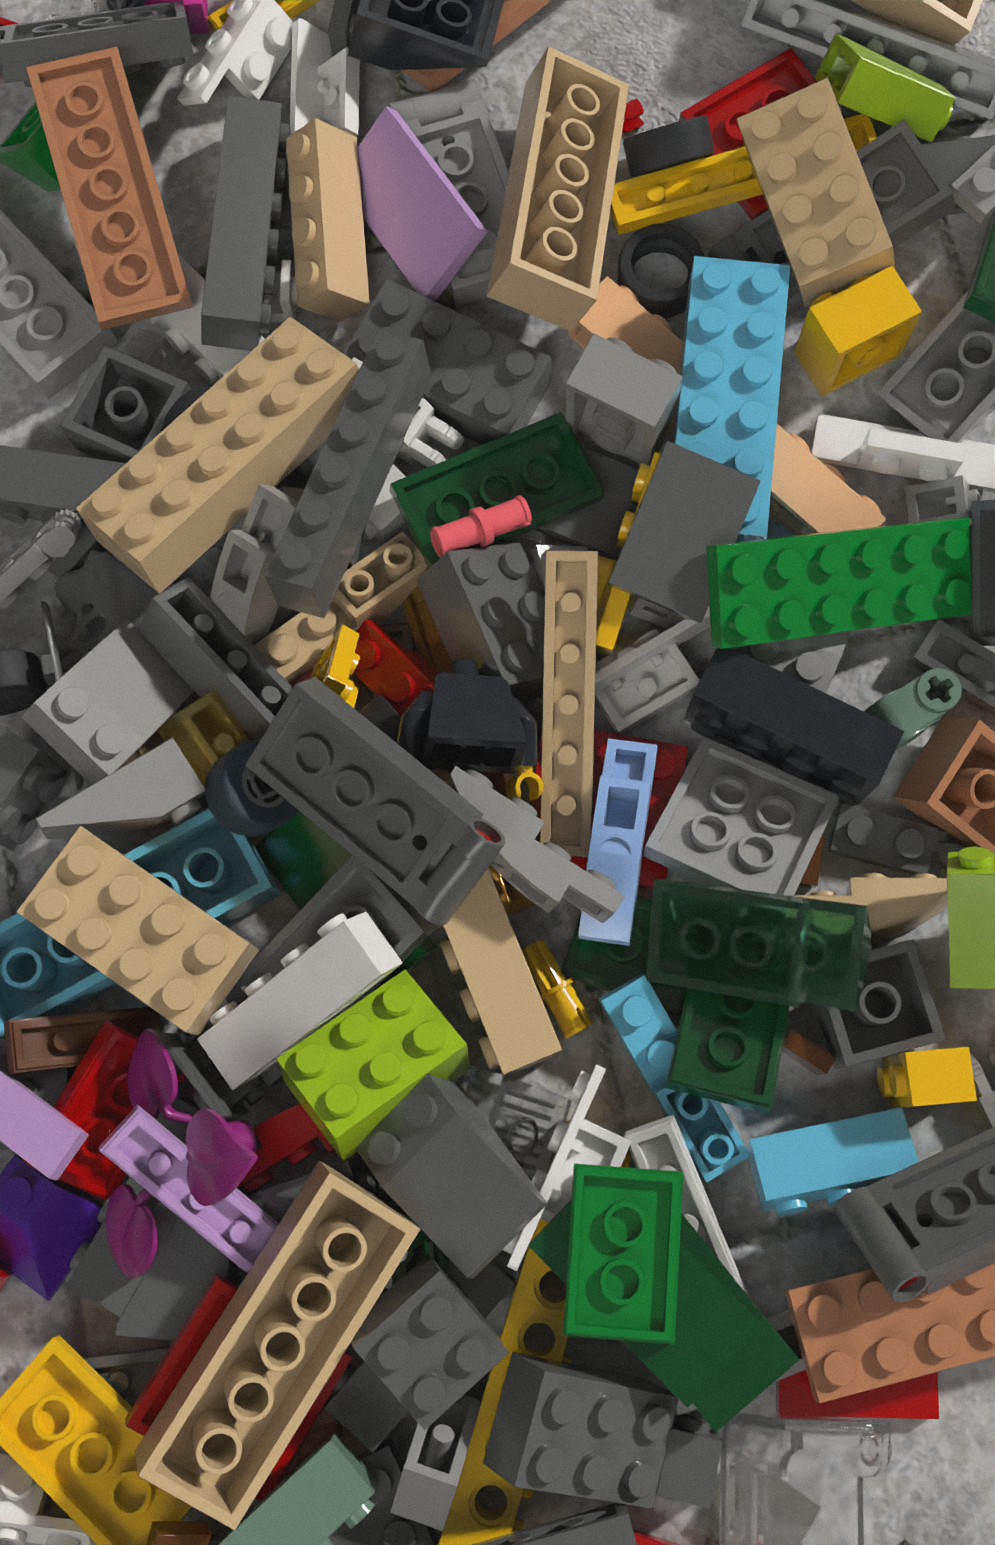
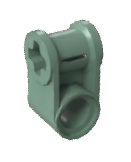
[864,668,962,751]

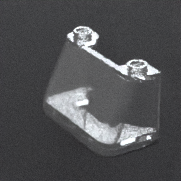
[719,1412,892,1545]

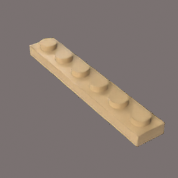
[540,551,598,857]

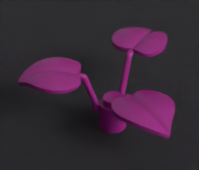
[105,1028,258,1280]

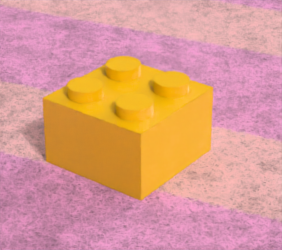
[794,266,922,397]

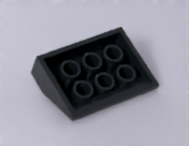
[347,0,504,71]

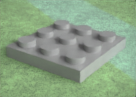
[642,737,840,920]

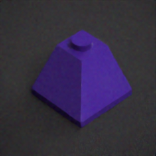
[0,1155,103,1301]

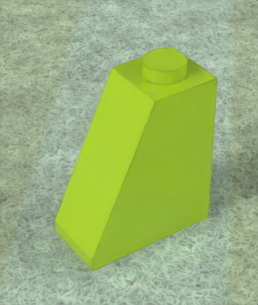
[814,33,956,142]
[947,847,995,989]

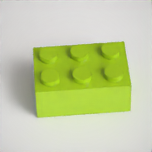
[276,969,470,1162]

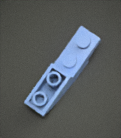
[578,738,658,946]

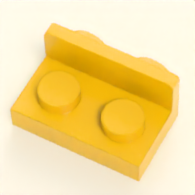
[310,624,360,708]

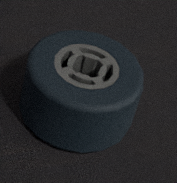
[205,739,299,837]

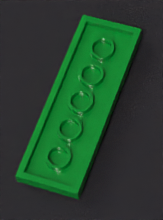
[706,517,972,649]

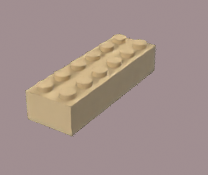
[486,46,629,331]
[76,316,359,594]
[429,769,562,1077]
[135,1160,420,1530]

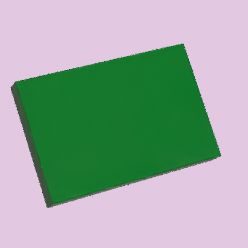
[563,1163,683,1345]

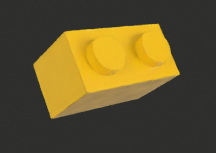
[877,1047,977,1108]

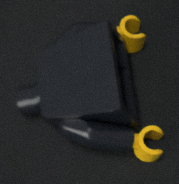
[396,658,544,800]

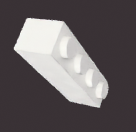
[197,912,403,1091]

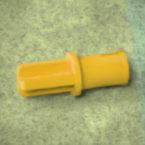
[522,940,594,1039]

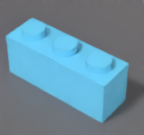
[747,1107,919,1217]

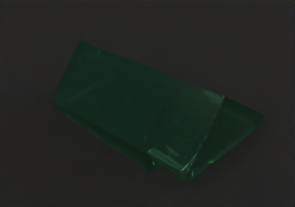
[646,879,872,1012]

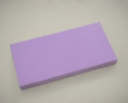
[358,106,488,301]

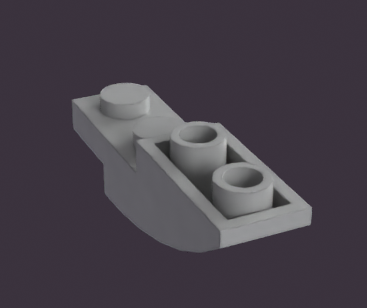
[210,485,298,645]
[446,766,625,923]

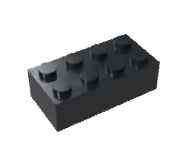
[684,648,904,805]

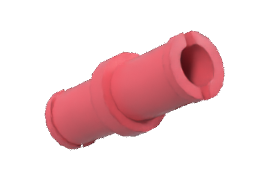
[430,495,532,558]

